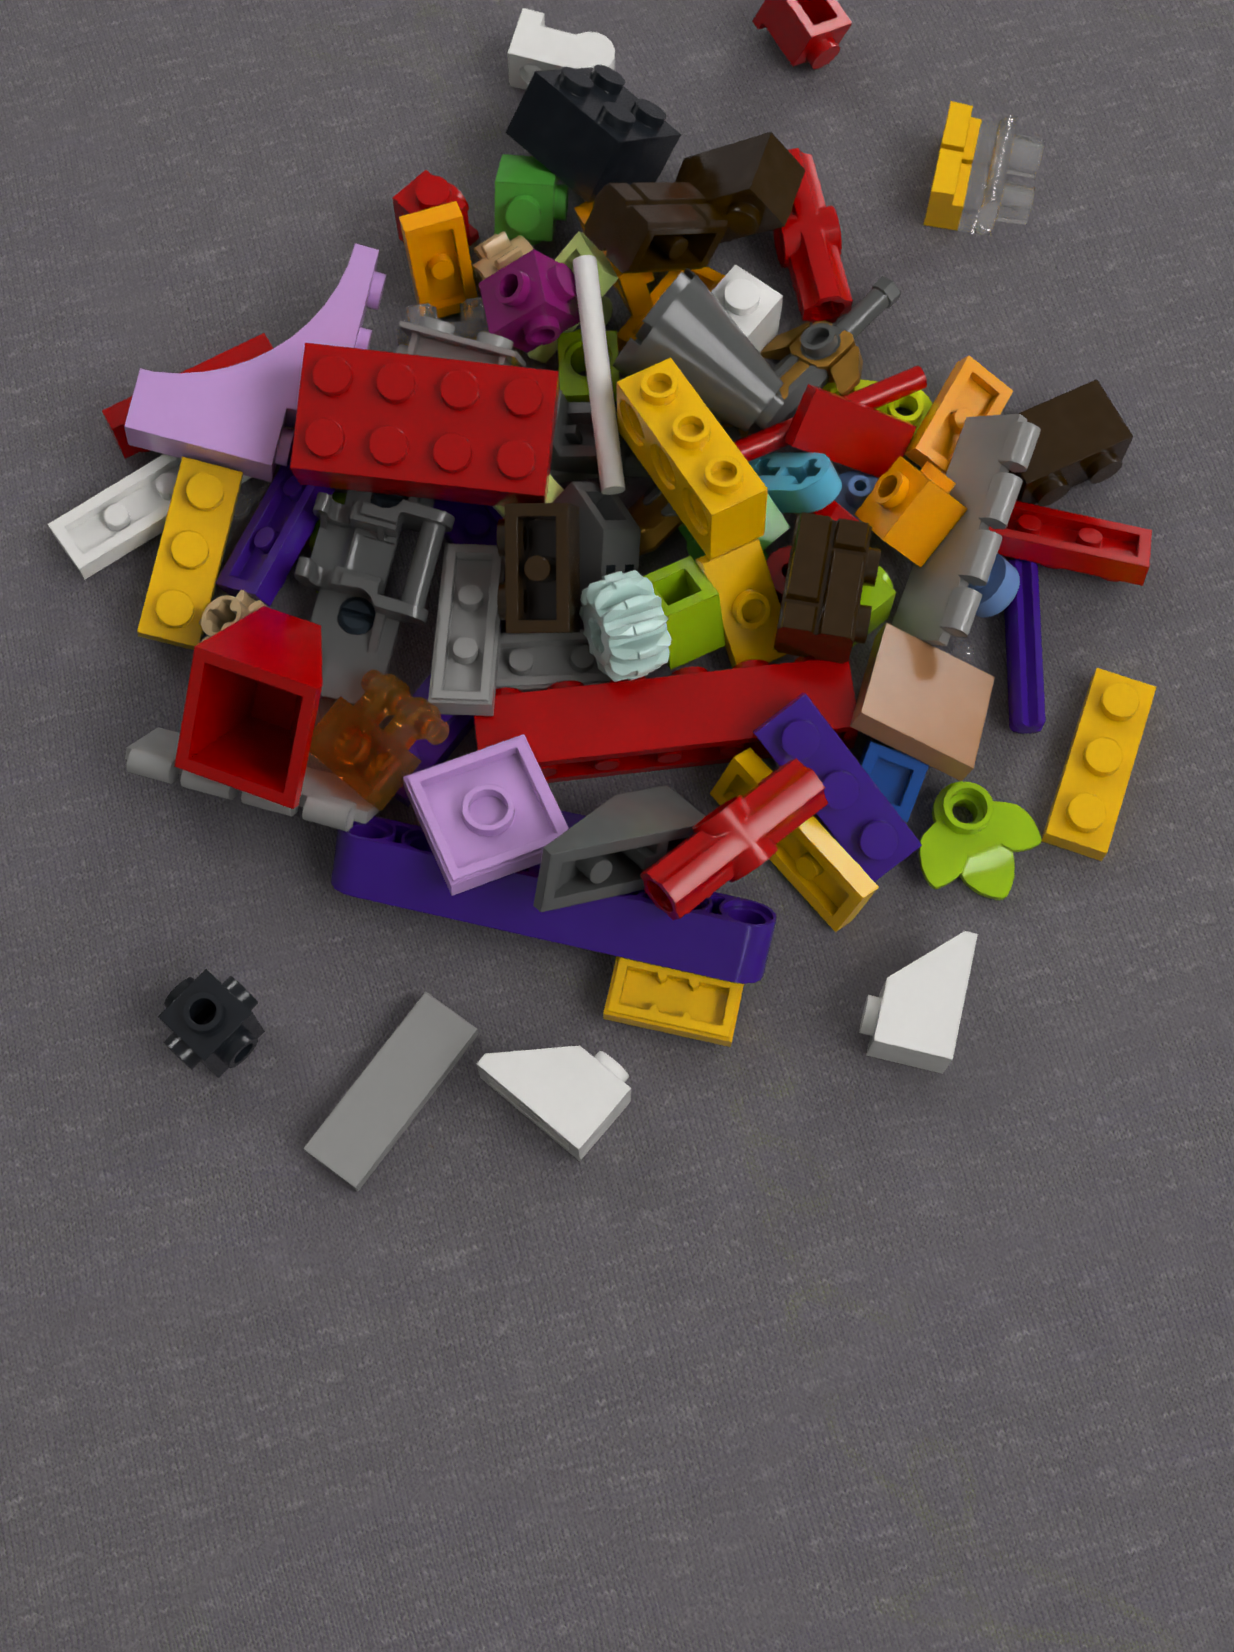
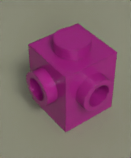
[479,249,580,353]

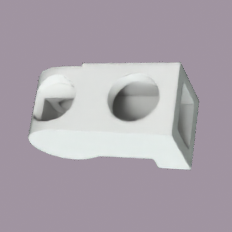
[507,8,615,90]

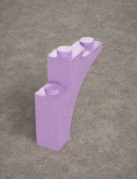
[124,243,386,482]

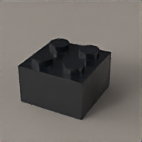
[505,64,682,203]

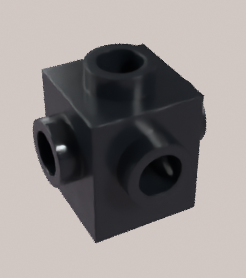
[158,969,265,1078]

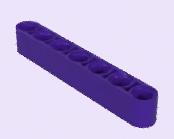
[331,816,777,984]

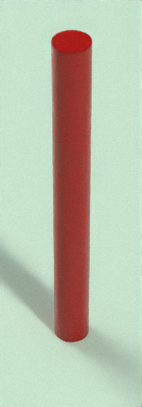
[734,366,927,462]

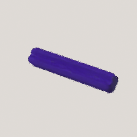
[1004,559,1046,734]

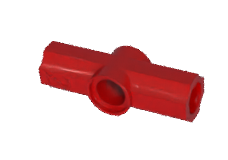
[773,148,853,323]
[640,758,828,920]

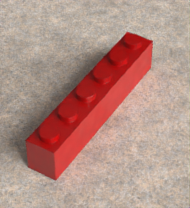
[474,655,858,783]

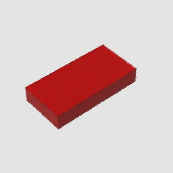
[784,384,917,478]

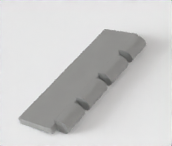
[892,414,1041,646]
[125,727,392,831]

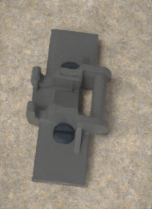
[294,490,455,711]

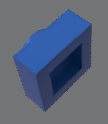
[859,740,929,822]

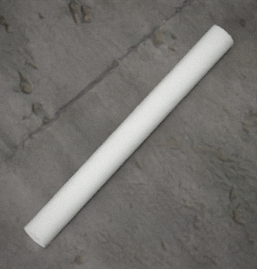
[573,255,625,495]

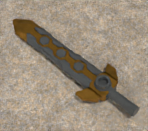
[628,276,901,556]

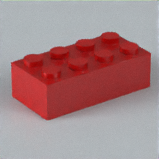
[290,343,559,507]

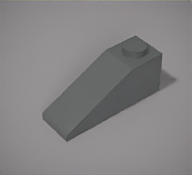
[533,785,705,912]

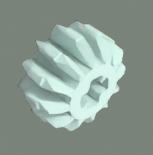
[579,570,672,682]

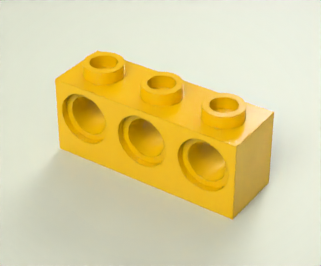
[616,358,768,560]

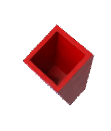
[174,606,323,809]

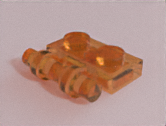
[309,669,450,811]

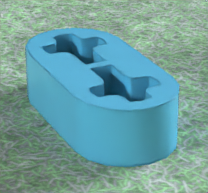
[749,452,842,513]

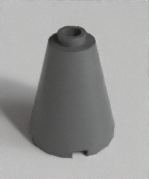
[613,268,785,432]

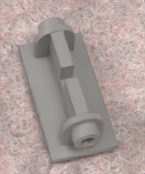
[396,316,526,367]

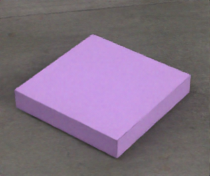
[403,734,569,896]

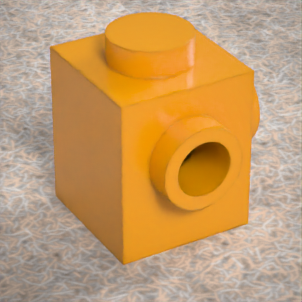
[854,456,968,567]

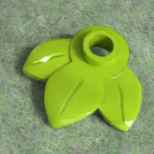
[918,781,1042,900]

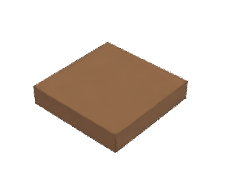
[850,622,995,781]

